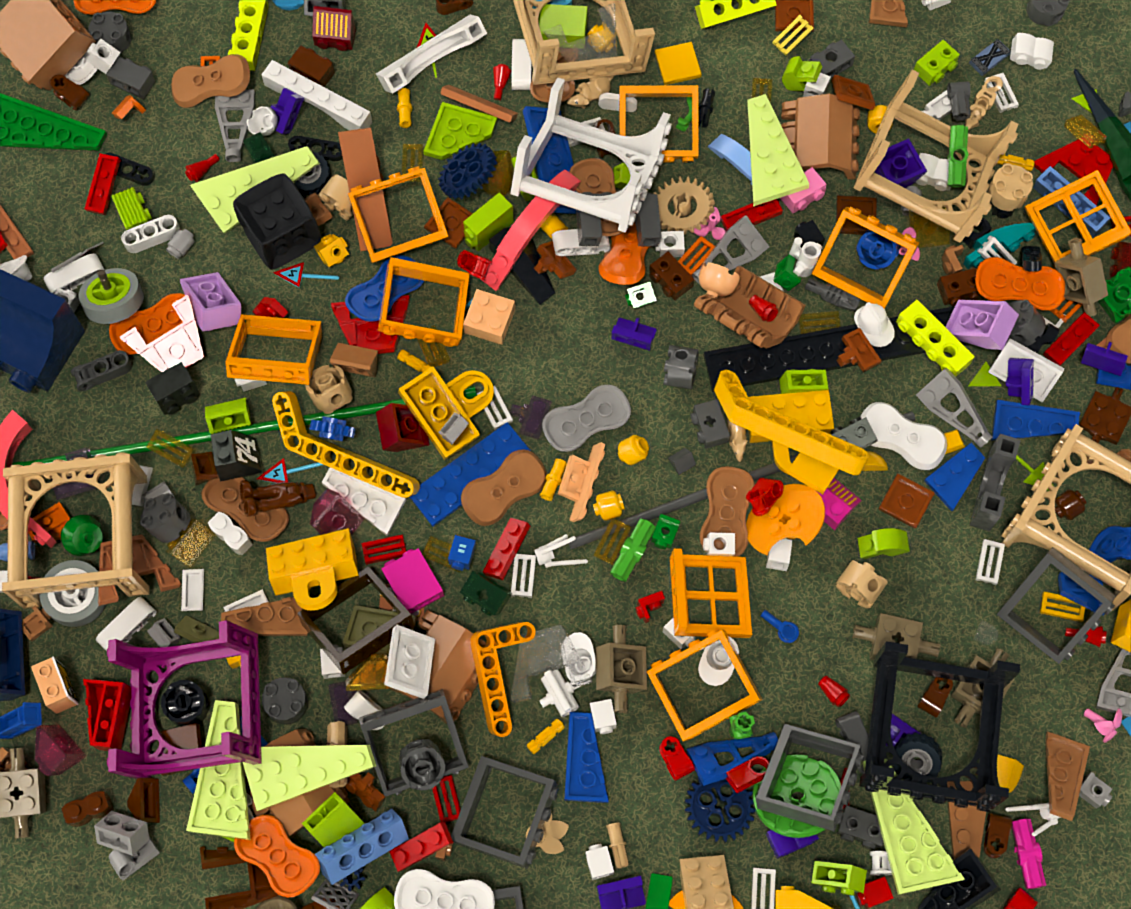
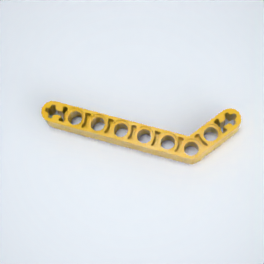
[714,370,869,475]
[272,391,420,498]

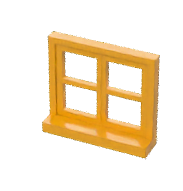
[1024,170,1131,269]
[670,548,752,638]

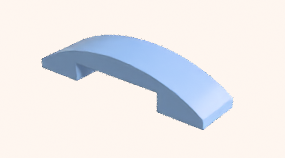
[708,134,752,185]

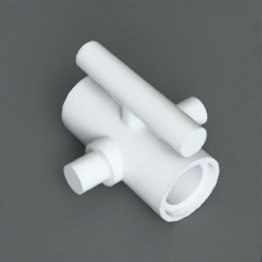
[789,237,822,277]
[539,669,581,717]

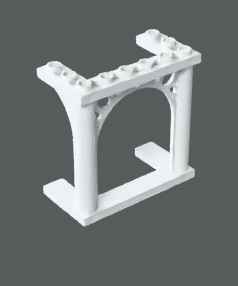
[510,78,672,233]

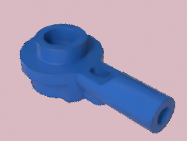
[760,610,799,643]

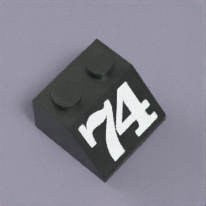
[211,430,262,482]

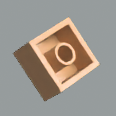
[463,289,515,345]

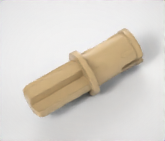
[606,822,628,868]

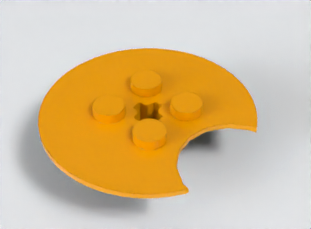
[746,484,825,555]

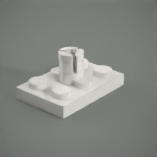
[989,338,1064,402]
[384,625,435,699]

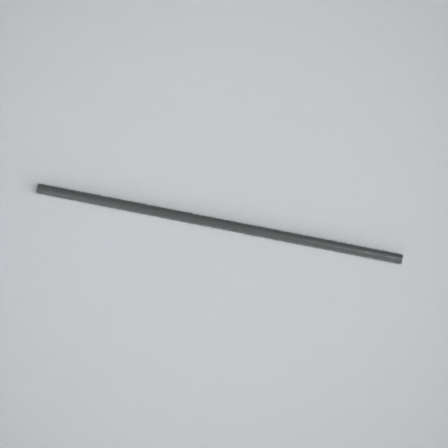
[568,411,915,550]

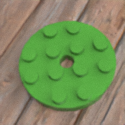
[753,754,841,838]

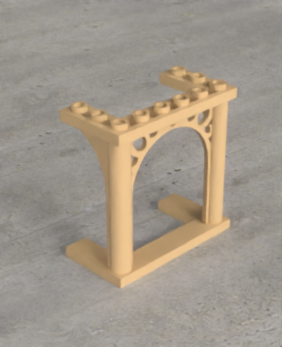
[513,0,655,85]
[853,69,1018,243]
[1001,424,1131,610]
[2,452,150,609]

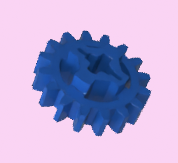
[310,416,356,441]

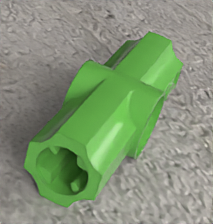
[947,125,968,188]
[610,518,656,582]
[729,712,755,740]

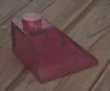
[310,488,364,535]
[35,725,86,776]

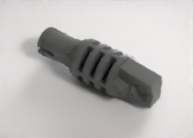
[805,278,860,312]

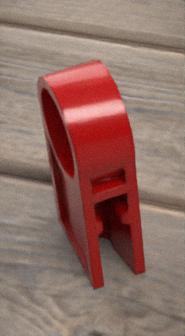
[725,756,769,793]

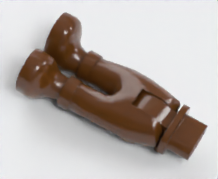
[240,480,315,517]

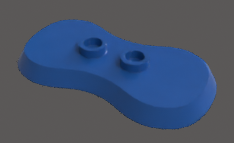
[345,255,424,322]
[1089,526,1131,563]

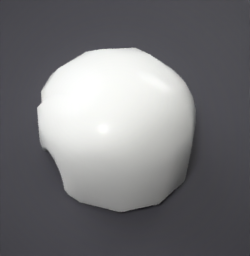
[247,106,278,136]

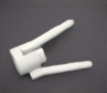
[534,534,588,568]
[1005,802,1061,836]

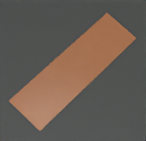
[338,128,393,251]

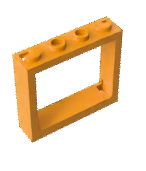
[619,85,698,163]
[348,166,448,263]
[812,206,919,309]
[378,257,469,347]
[226,314,322,385]
[646,629,763,741]

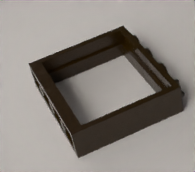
[297,566,414,675]

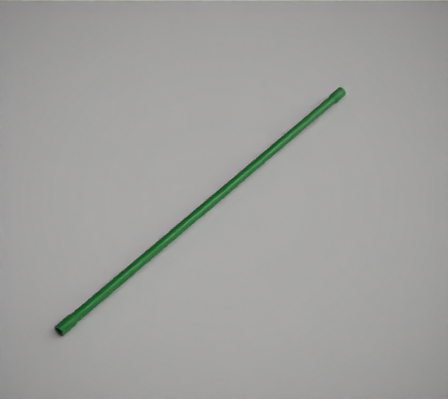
[12,386,477,466]

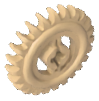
[653,176,715,235]

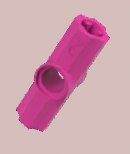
[1012,819,1046,889]

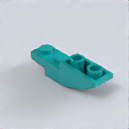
[963,223,1036,269]

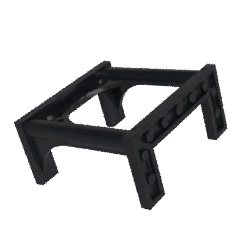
[859,641,1020,812]

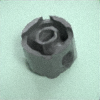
[1026,0,1070,26]
[88,11,131,54]
[1008,300,1045,347]
[664,345,699,389]
[140,493,190,543]
[262,678,308,724]
[399,739,445,791]

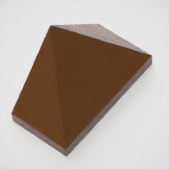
[191,452,218,486]
[127,778,160,823]

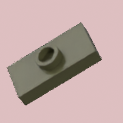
[174,615,219,643]

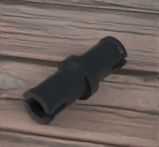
[698,88,715,128]

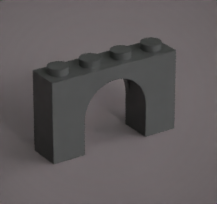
[576,192,662,246]
[970,434,1021,532]

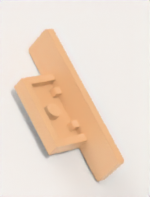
[557,442,605,522]

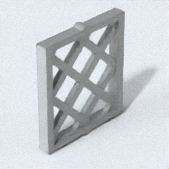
[311,879,359,909]

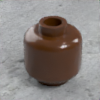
[1055,489,1087,520]

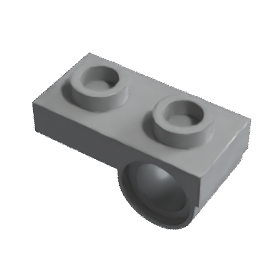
[109,837,160,880]

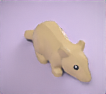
[567,75,615,109]
[965,76,1003,130]
[727,418,748,462]

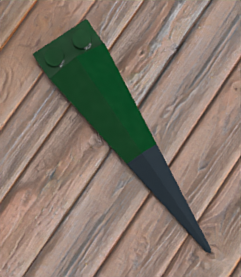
[1074,69,1131,201]

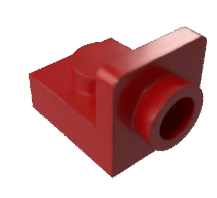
[252,297,288,318]
[635,591,665,623]

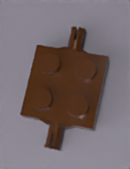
[1079,387,1131,445]

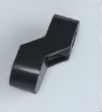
[1026,323,1060,353]

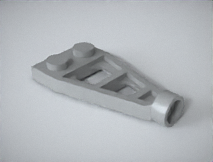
[215,89,255,162]
[692,215,769,286]
[916,367,993,448]
[1096,649,1131,717]

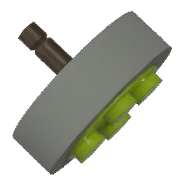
[79,268,144,324]

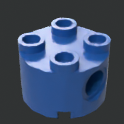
[857,230,901,269]

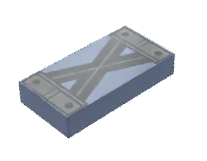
[969,39,1011,76]

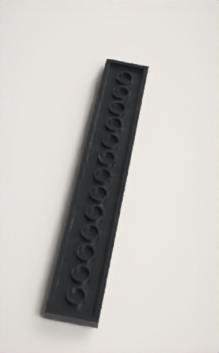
[703,306,971,392]

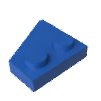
[1058,572,1105,615]

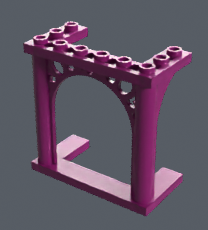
[107,620,262,779]

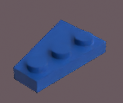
[924,442,985,511]

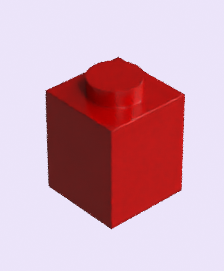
[856,877,894,909]

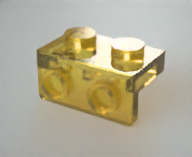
[166,519,215,568]

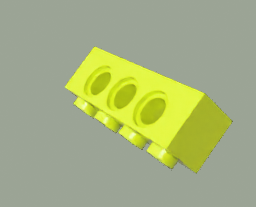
[228,0,269,71]
[695,0,776,29]
[896,300,975,377]

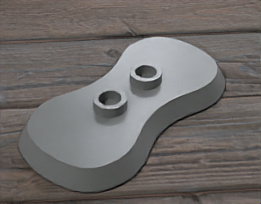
[542,385,631,452]

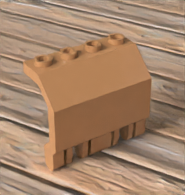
[781,93,860,180]
[694,266,806,349]
[379,610,491,724]
[244,729,350,840]

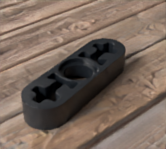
[288,136,343,161]
[106,153,154,186]
[1021,246,1042,271]

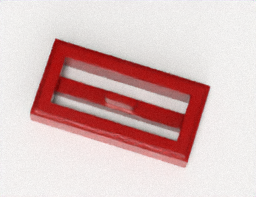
[361,534,406,565]
[432,775,461,823]

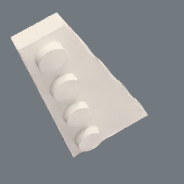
[322,467,406,536]

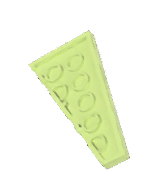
[747,94,809,206]
[190,146,320,234]
[186,700,251,840]
[242,745,376,811]
[863,759,965,895]

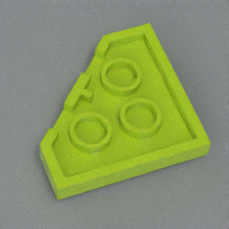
[423,102,498,160]

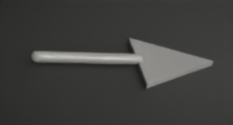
[51,241,103,272]

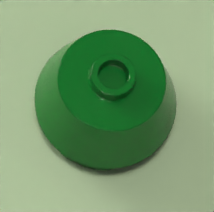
[61,515,103,556]

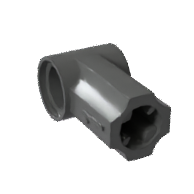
[947,81,971,121]

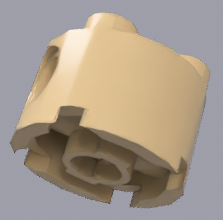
[988,163,1033,211]
[318,174,353,221]
[305,365,353,414]
[836,560,888,608]

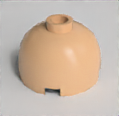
[699,262,740,299]

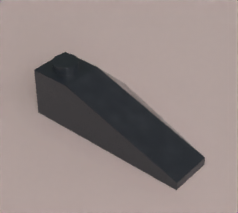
[489,227,555,305]
[918,849,1001,909]

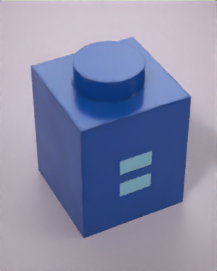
[448,535,476,571]

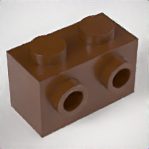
[287,46,335,87]
[649,251,694,301]
[937,267,982,306]

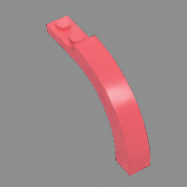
[480,170,581,291]
[0,410,57,548]

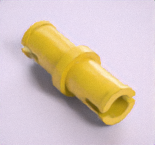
[397,88,412,128]
[540,458,567,501]

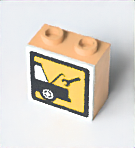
[31,657,79,714]

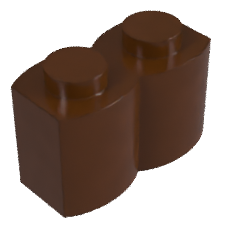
[61,791,114,827]

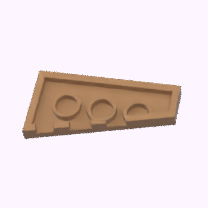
[869,0,908,27]
[221,597,308,636]
[1045,731,1090,821]
[947,781,986,861]

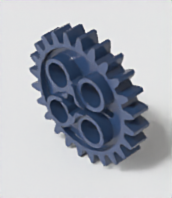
[438,143,497,200]
[684,777,756,843]

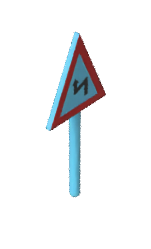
[273,262,339,288]
[257,458,324,483]

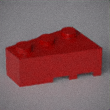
[83,679,131,751]

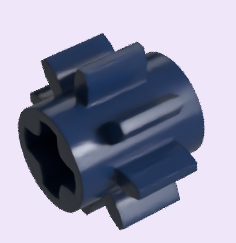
[340,868,366,892]

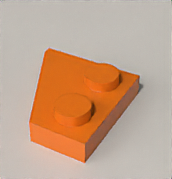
[28,502,70,543]

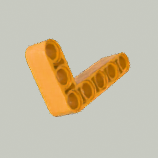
[470,622,536,737]

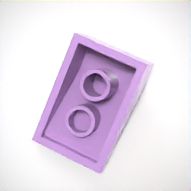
[180,272,241,332]
[946,300,1019,350]

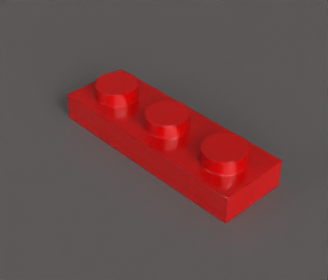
[84,153,121,215]
[720,199,783,231]
[1043,312,1100,366]
[483,518,530,580]
[389,822,454,872]

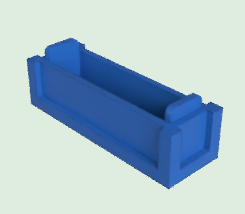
[0,702,42,739]

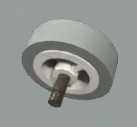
[39,560,106,627]

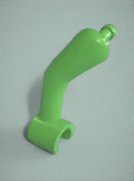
[675,97,692,132]

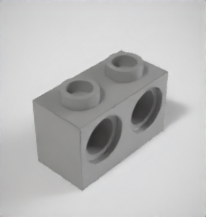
[94,811,149,856]

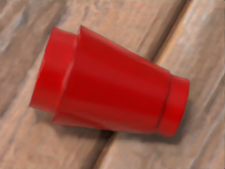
[749,295,778,322]
[818,676,850,707]

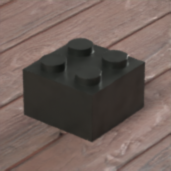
[145,362,200,415]

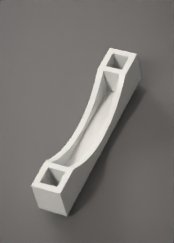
[376,14,487,94]
[261,60,372,131]

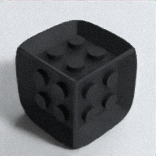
[233,173,321,270]

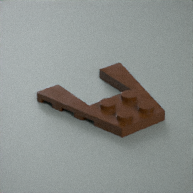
[200,847,279,909]

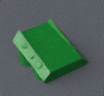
[1098,266,1131,323]

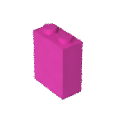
[381,548,444,614]

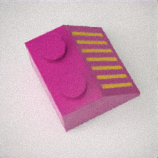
[815,478,862,530]

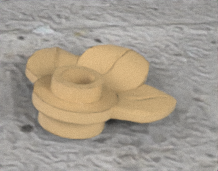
[526,813,569,854]

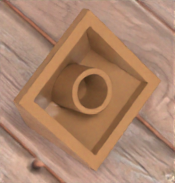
[330,343,378,377]

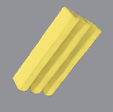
[773,15,813,56]

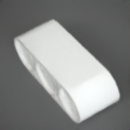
[512,39,532,90]
[121,215,180,253]
[552,229,611,256]
[44,253,104,294]
[96,597,157,651]

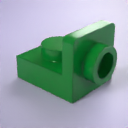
[773,254,801,291]

